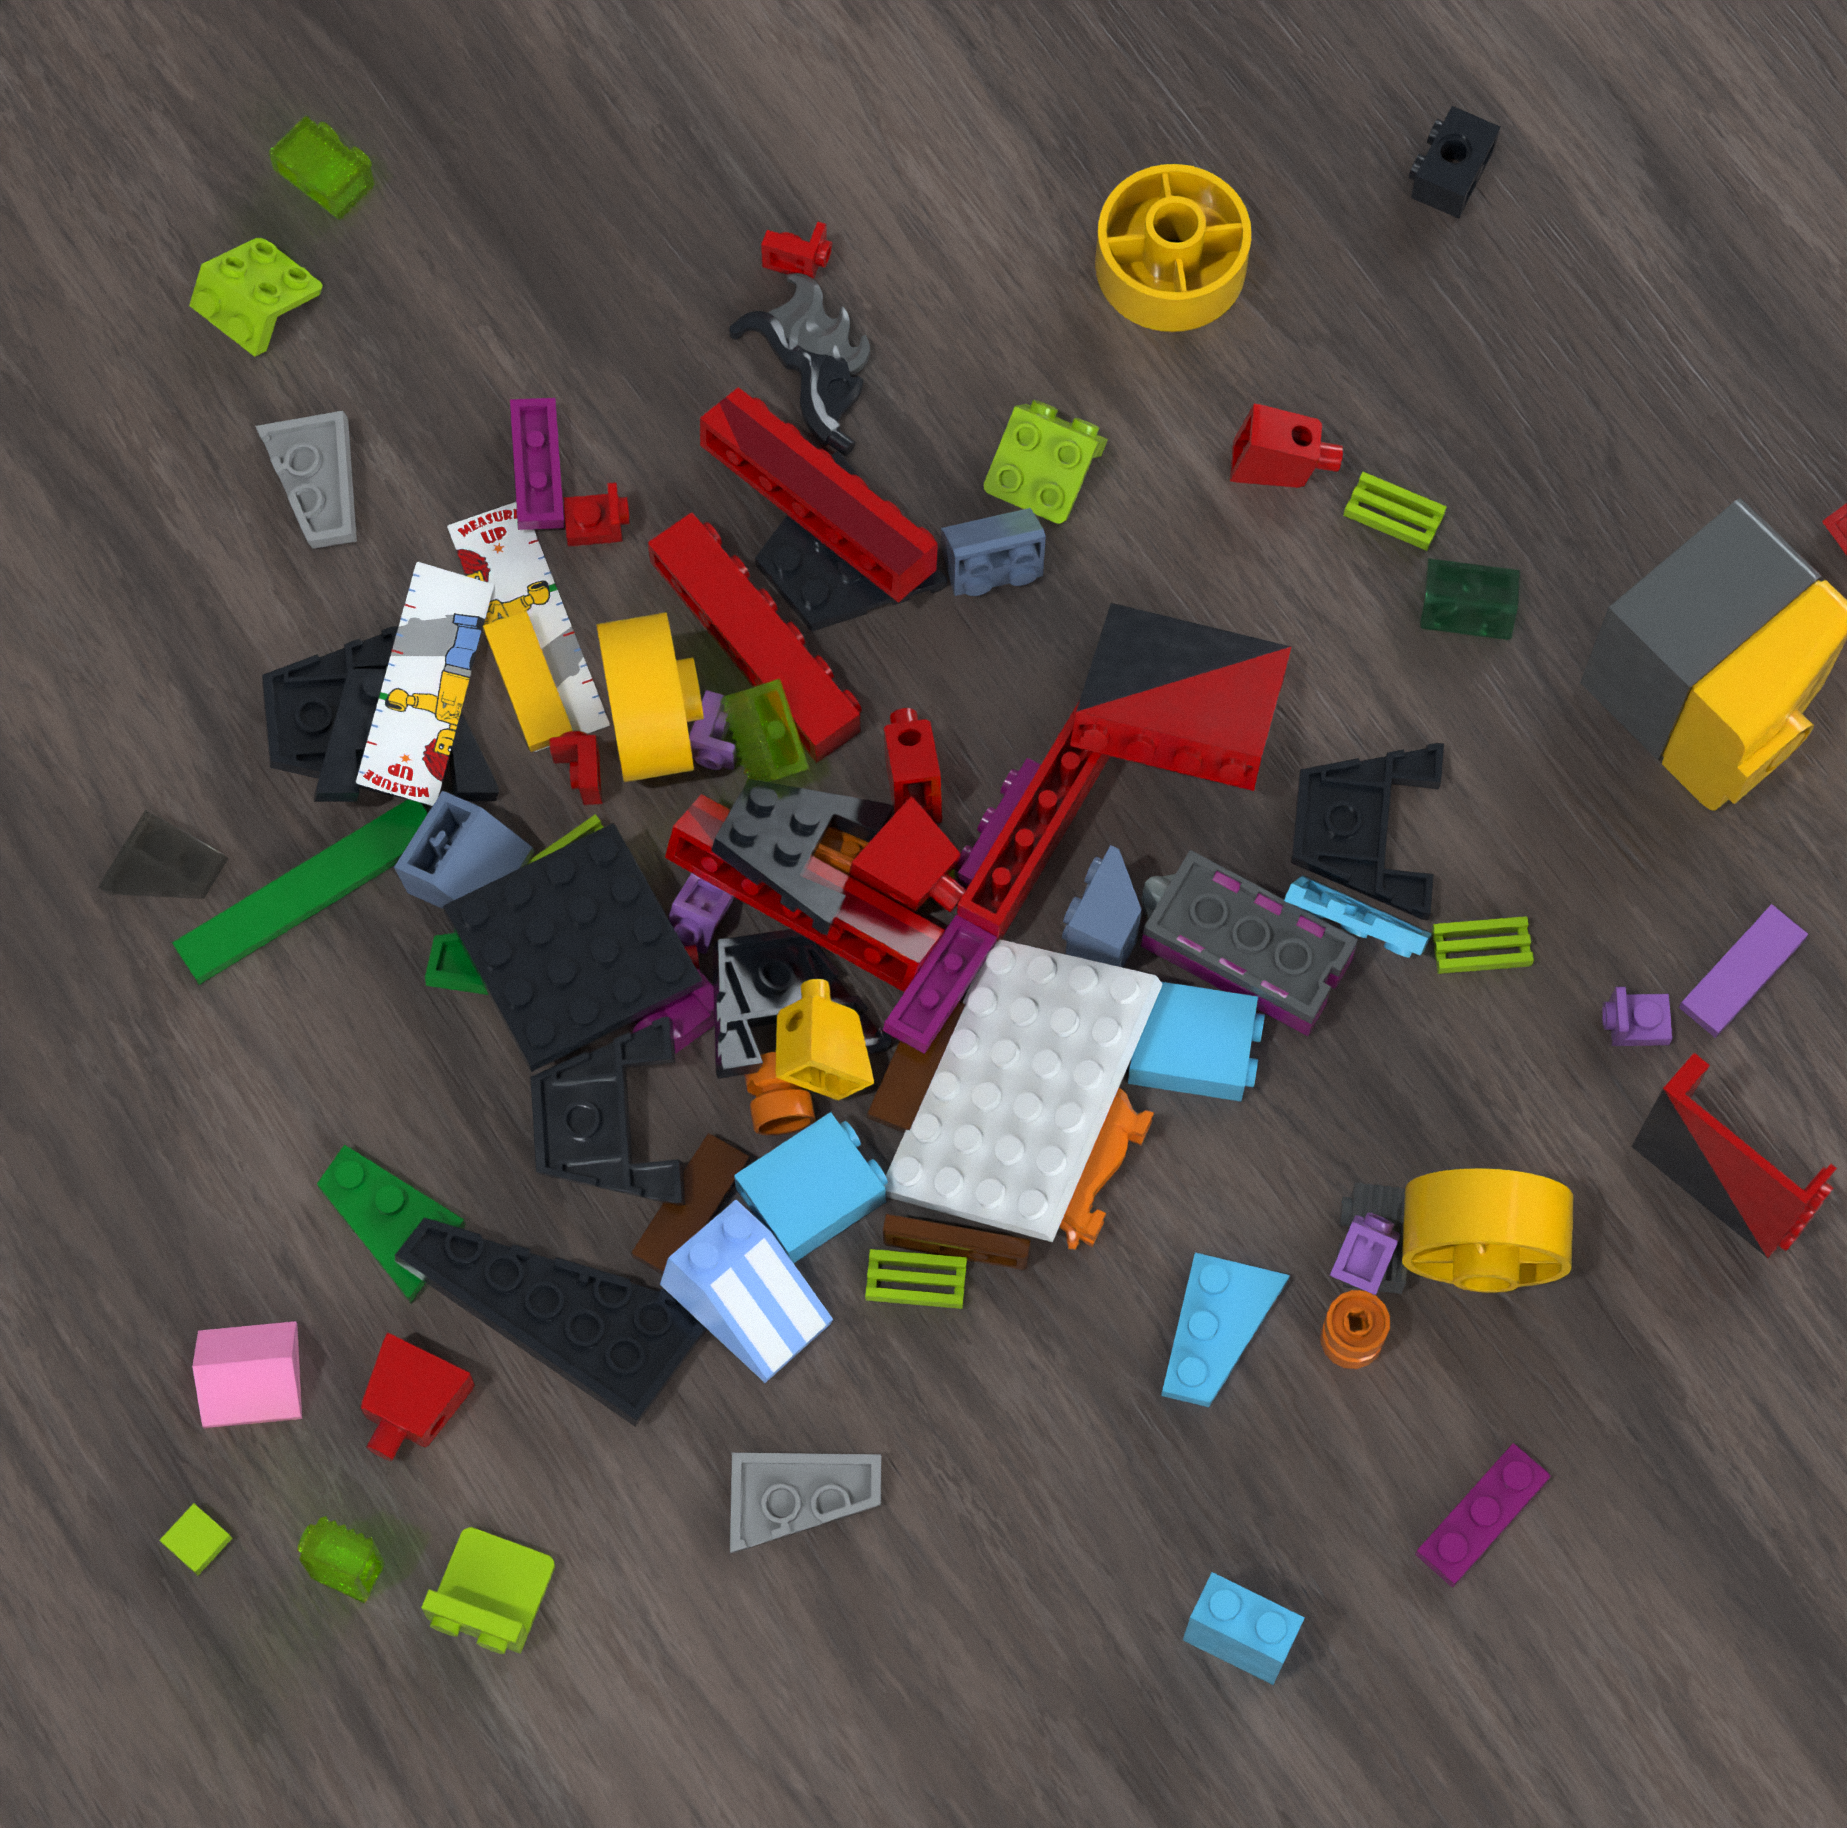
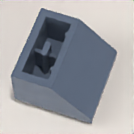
[941,508,1046,596]
[394,791,535,909]
[1062,845,1142,968]

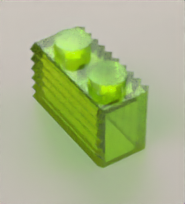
[268,116,375,220]
[720,679,809,783]
[297,1516,386,1603]

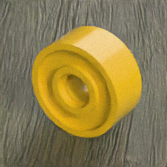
[1095,164,1251,332]
[596,612,704,782]
[1402,1168,1574,1293]

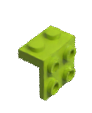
[189,238,323,357]
[983,400,1108,524]
[421,1527,555,1654]

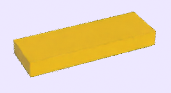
[483,610,573,752]

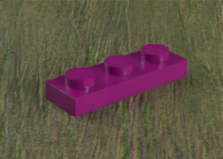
[510,398,564,530]
[954,758,1041,889]
[883,915,997,1054]
[1415,1443,1551,1588]

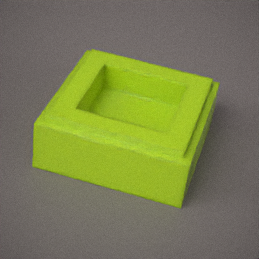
[159,1503,232,1576]

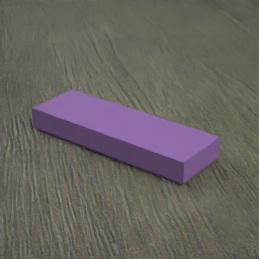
[1679,904,1808,1038]

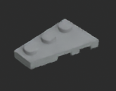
[255,411,357,549]
[730,1453,881,1554]

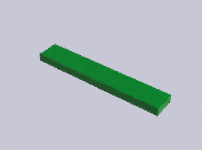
[172,799,428,985]

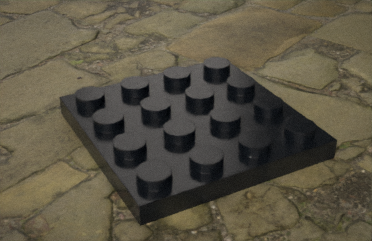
[443,823,703,1072]

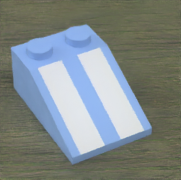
[660,1200,833,1383]

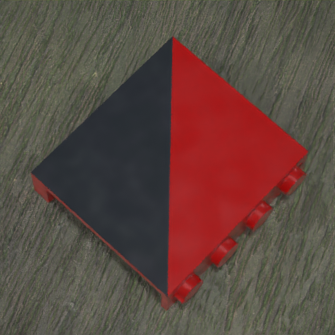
[1070,603,1292,791]
[1631,1053,1837,1258]

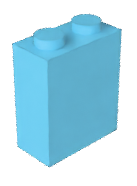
[1128,982,1265,1102]
[734,1112,888,1263]
[1183,1572,1305,1685]

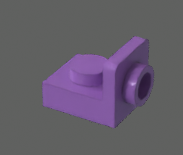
[689,690,737,770]
[668,873,734,954]
[1602,987,1672,1046]
[1330,1213,1401,1295]

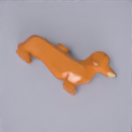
[1059,1088,1154,1250]

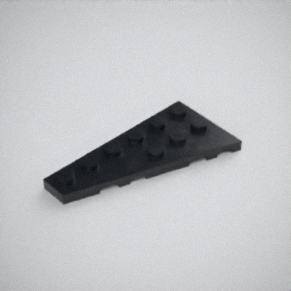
[395,1217,707,1427]

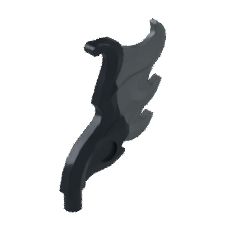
[729,273,870,456]

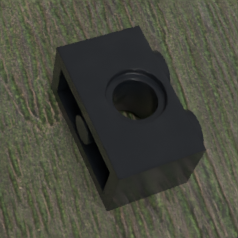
[1408,106,1501,219]

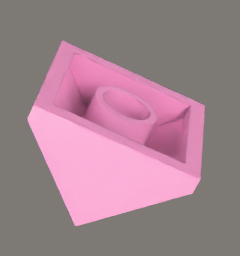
[192,1321,302,1428]

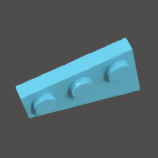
[1284,875,1432,958]
[1161,1253,1290,1407]

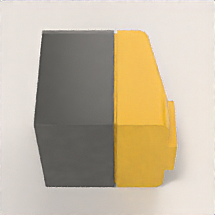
[1580,498,1847,811]

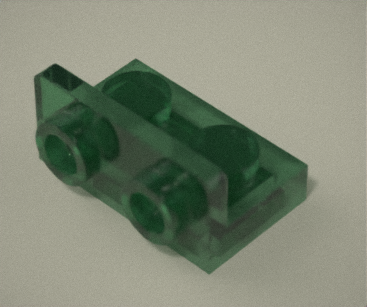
[1420,558,1520,640]

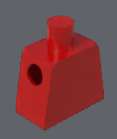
[1230,403,1343,488]
[883,708,942,823]
[849,796,966,913]
[361,1332,475,1461]

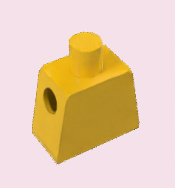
[775,979,874,1101]

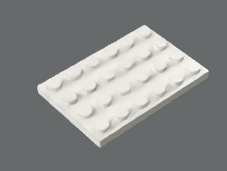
[884,939,1163,1242]

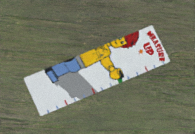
[447,502,610,752]
[356,562,494,806]

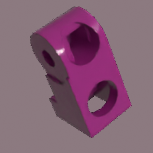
[633,969,714,1054]

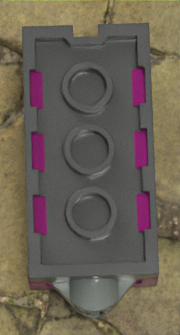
[1141,850,1358,1036]

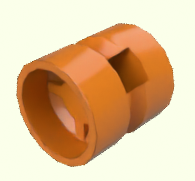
[745,1052,816,1135]
[1320,1290,1390,1369]

